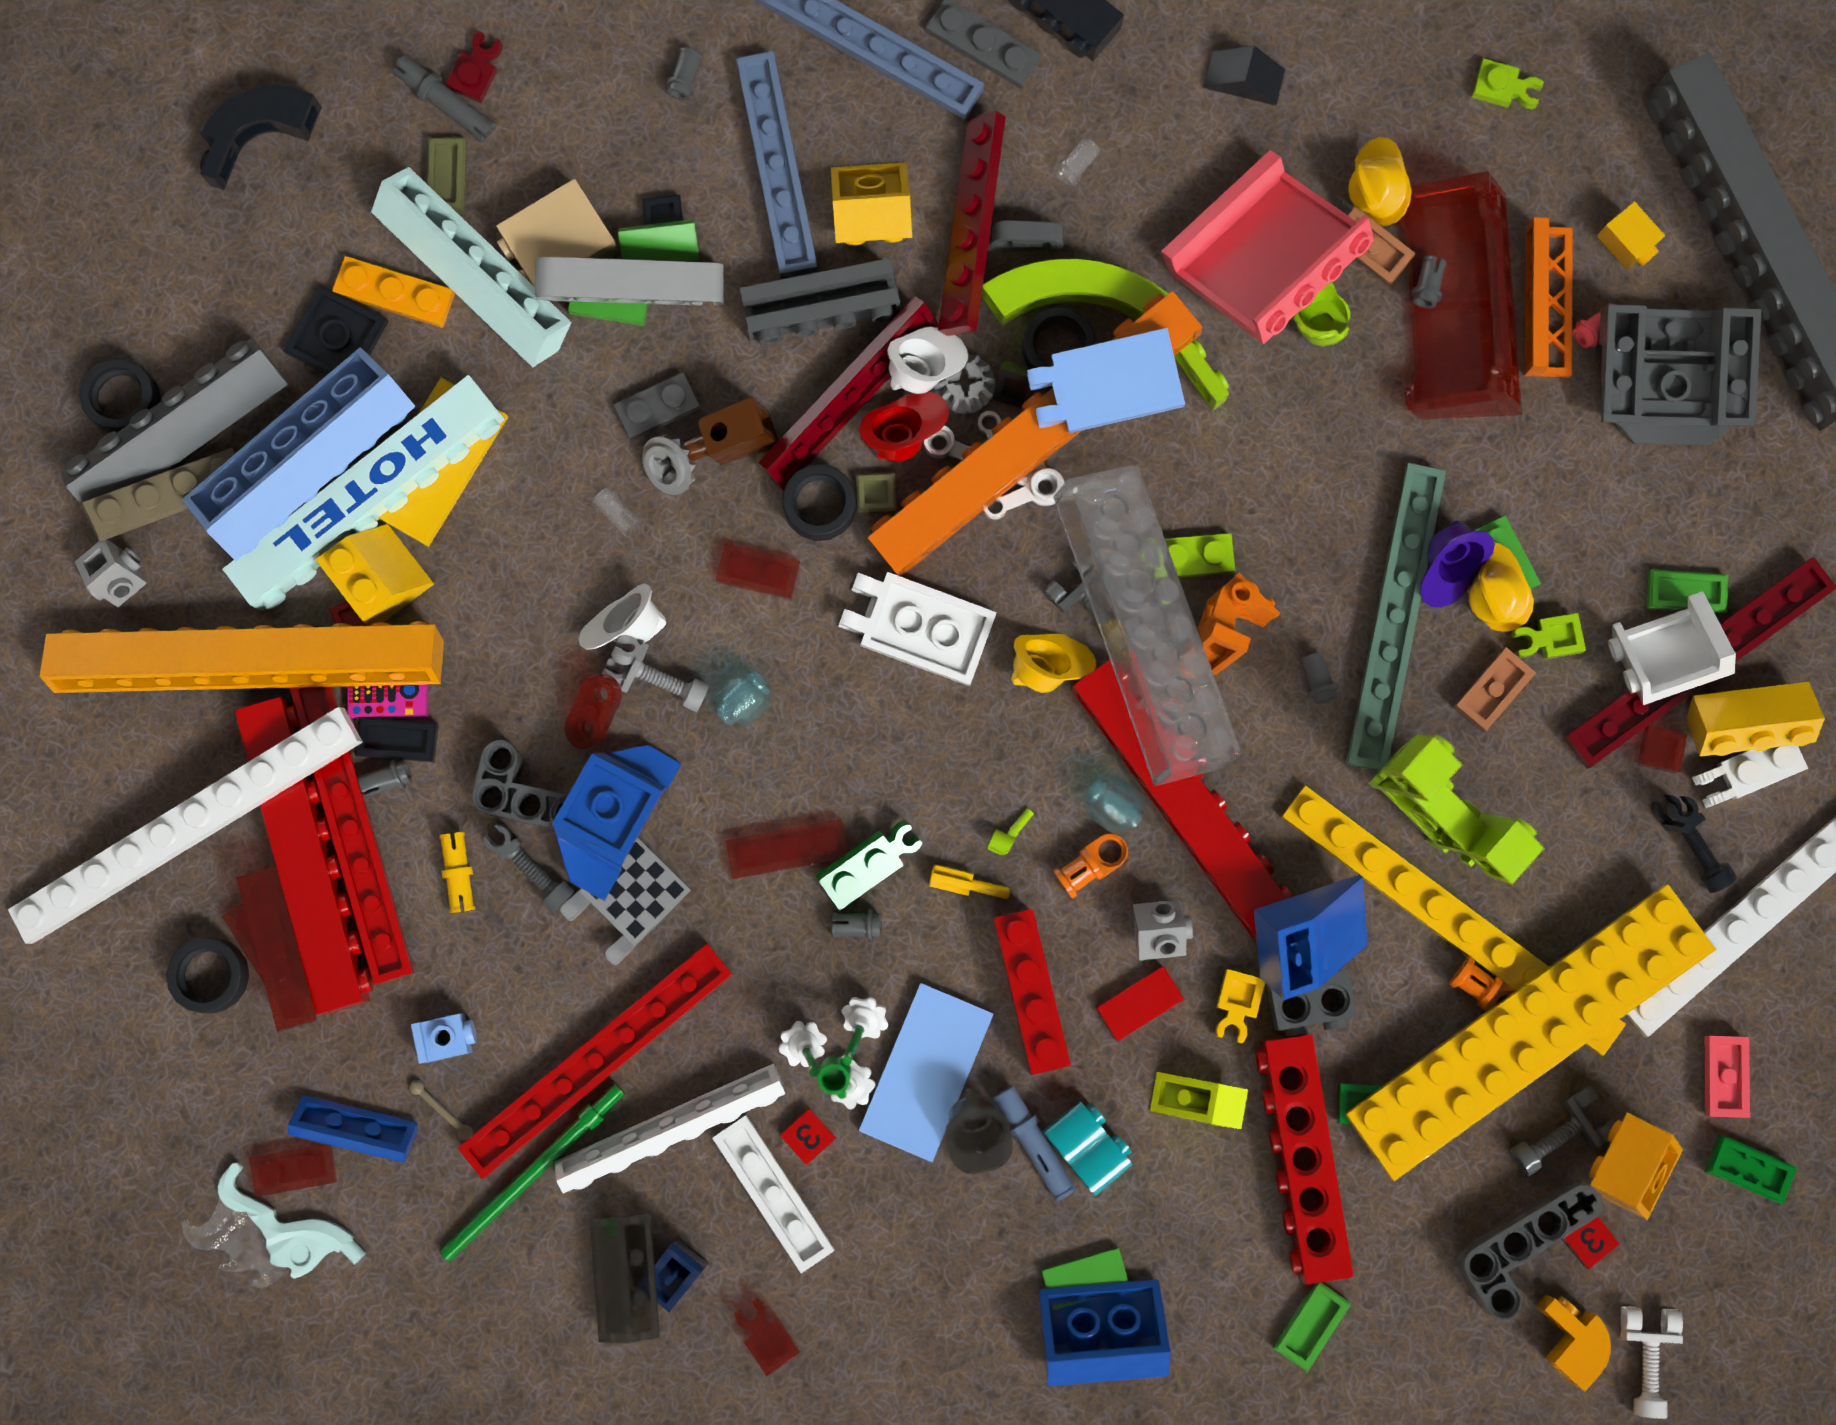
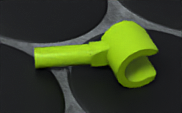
[988,808,1034,855]

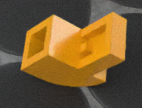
[1535,1295,1611,1392]

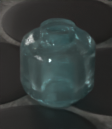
[714,668,772,727]
[1084,775,1144,834]

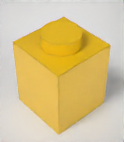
[1596,201,1665,270]

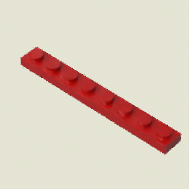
[290,687,415,985]
[457,943,733,1180]

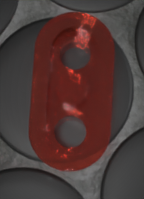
[564,674,622,749]

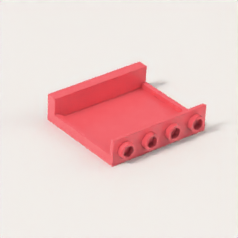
[1161,150,1374,345]

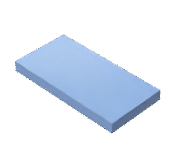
[859,983,993,1162]

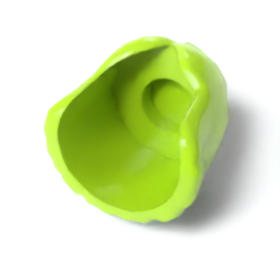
[1293,282,1350,347]

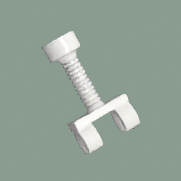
[1620,1306,1683,1418]

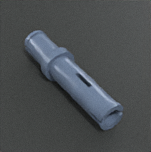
[993,1085,1076,1202]

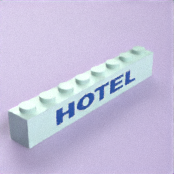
[222,375,505,611]

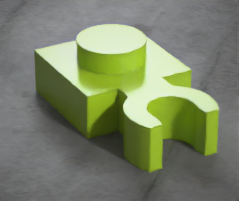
[1471,58,1544,109]
[1511,613,1586,660]

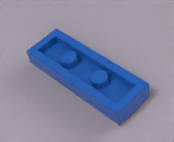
[288,1095,418,1163]

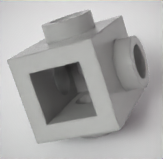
[75,539,147,607]
[1133,900,1193,960]

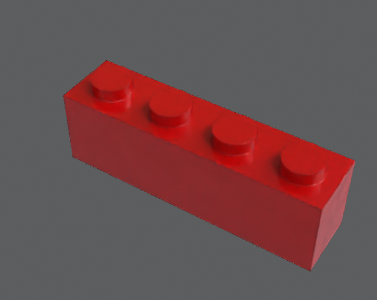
[993,909,1071,1075]

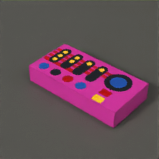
[348,684,428,718]

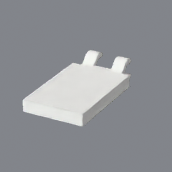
[838,572,997,686]

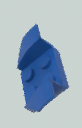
[552,745,681,901]

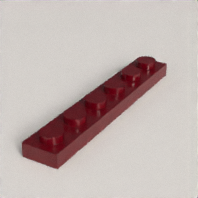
[938,111,1006,336]
[758,296,939,490]

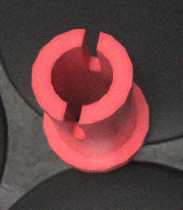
[1572,303,1611,349]

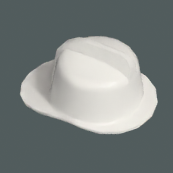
[887,327,968,394]
[579,583,666,650]

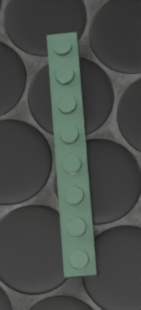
[1346,463,1446,772]

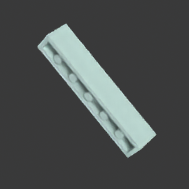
[371,167,572,367]

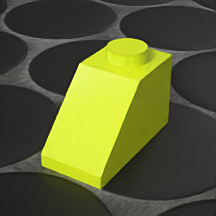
[1150,1072,1248,1129]

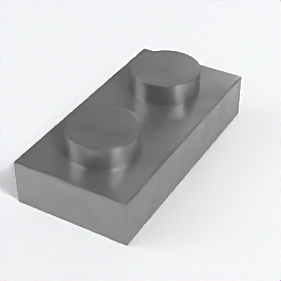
[614,372,700,441]

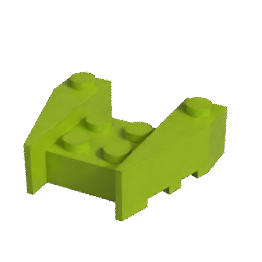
[1368,734,1544,884]

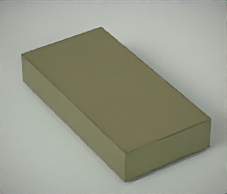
[426,137,467,214]

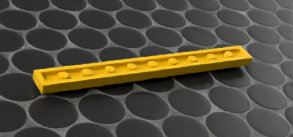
[1281,785,1626,1056]

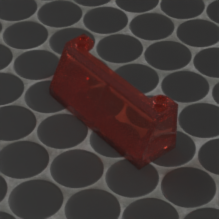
[1395,171,1522,419]

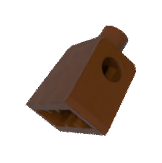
[684,397,779,465]

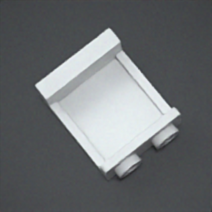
[1608,591,1736,705]

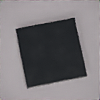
[283,285,389,375]

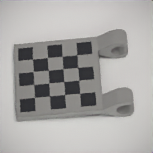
[560,838,691,966]

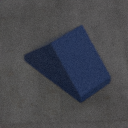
[639,1238,709,1312]

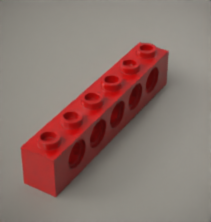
[1255,1034,1354,1285]

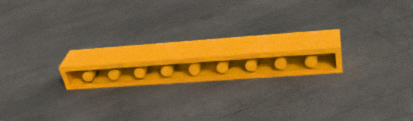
[39,621,444,693]

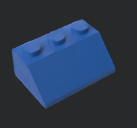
[1039,1279,1171,1387]

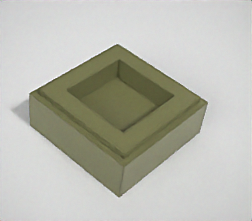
[856,473,896,514]

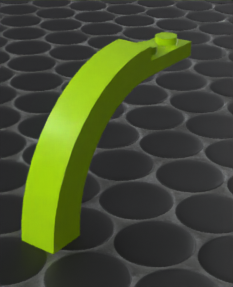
[981,259,1229,411]

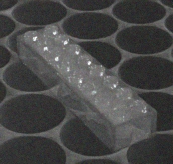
[1053,464,1242,786]

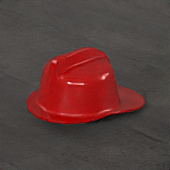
[859,392,949,462]

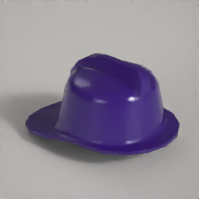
[1420,520,1495,608]

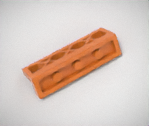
[1524,217,1573,378]

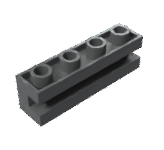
[740,258,900,345]

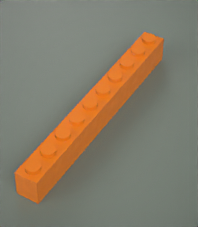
[867,291,1202,577]

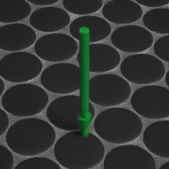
[439,1082,625,1262]

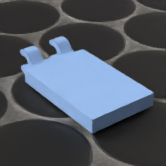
[1027,328,1185,433]

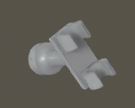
[600,635,709,713]

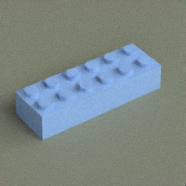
[182,347,415,561]

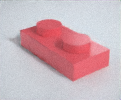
[1704,1036,1750,1118]

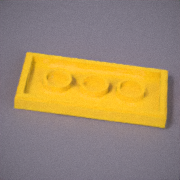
[378,377,508,547]

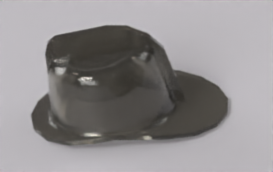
[945,1089,1013,1175]

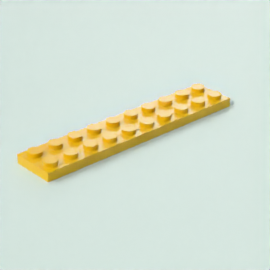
[1344,884,1716,1181]

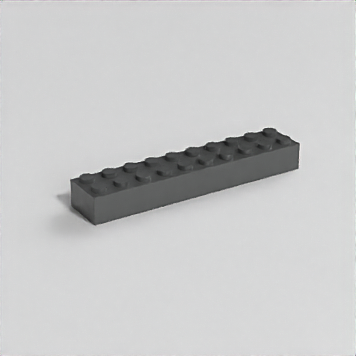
[1646,52,1836,431]

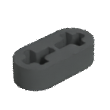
[991,221,1064,251]

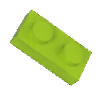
[1153,533,1235,580]

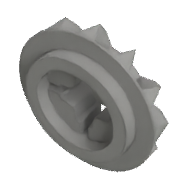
[934,354,995,414]
[642,434,696,495]

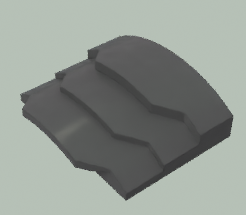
[1599,304,1762,445]

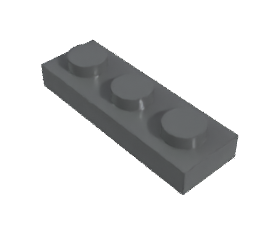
[926,0,1042,89]

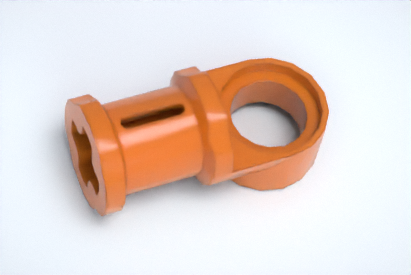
[1052,834,1128,900]
[1449,956,1516,1012]

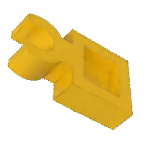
[1215,969,1265,1043]

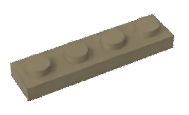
[82,448,235,542]

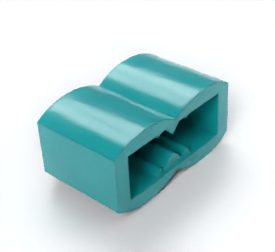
[1042,1101,1132,1196]

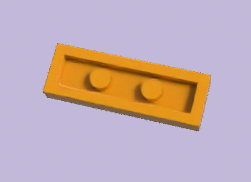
[332,256,455,328]

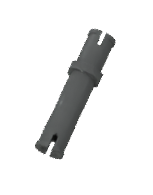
[392,54,497,143]

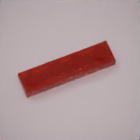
[236,867,317,1032]

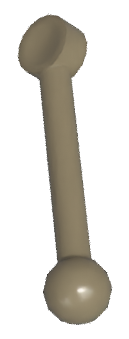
[409,1079,474,1141]

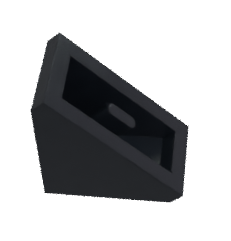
[1203,45,1286,106]

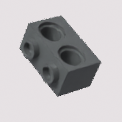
[1265,969,1357,1037]

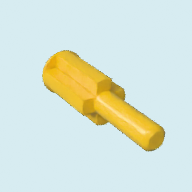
[929,864,1010,899]

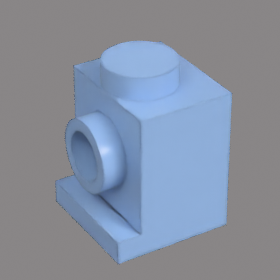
[411,1014,477,1064]

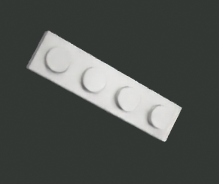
[712,1115,835,1273]

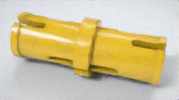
[439,832,475,913]

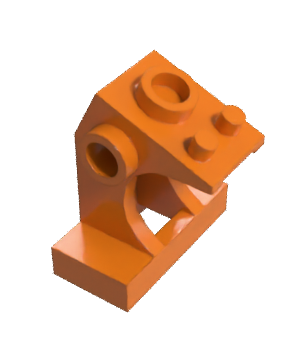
[1182,572,1280,675]

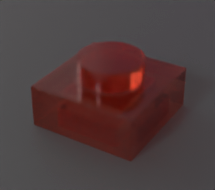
[1637,726,1687,774]

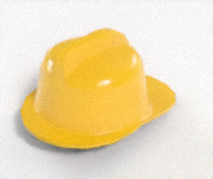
[1348,137,1412,226]
[1467,542,1534,632]
[1011,634,1096,693]

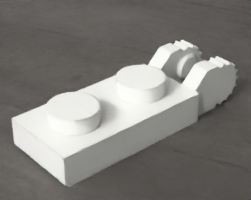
[1692,745,1808,808]

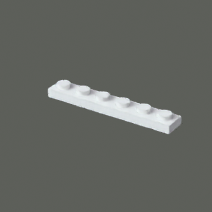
[554,1063,785,1193]

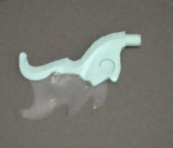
[182,1162,366,1288]

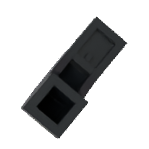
[200,85,322,190]

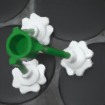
[779,997,888,1109]

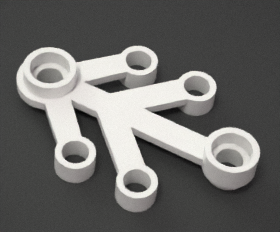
[924,411,1065,520]

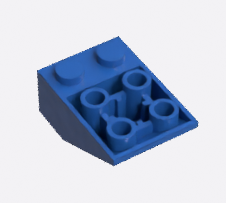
[1254,874,1368,1000]

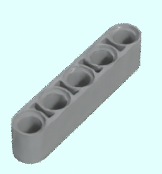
[535,257,724,305]

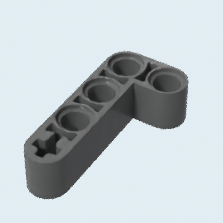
[472,740,568,830]
[1456,1182,1603,1320]

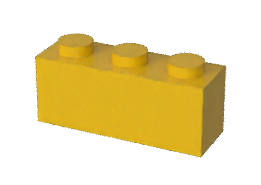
[1686,682,1825,756]

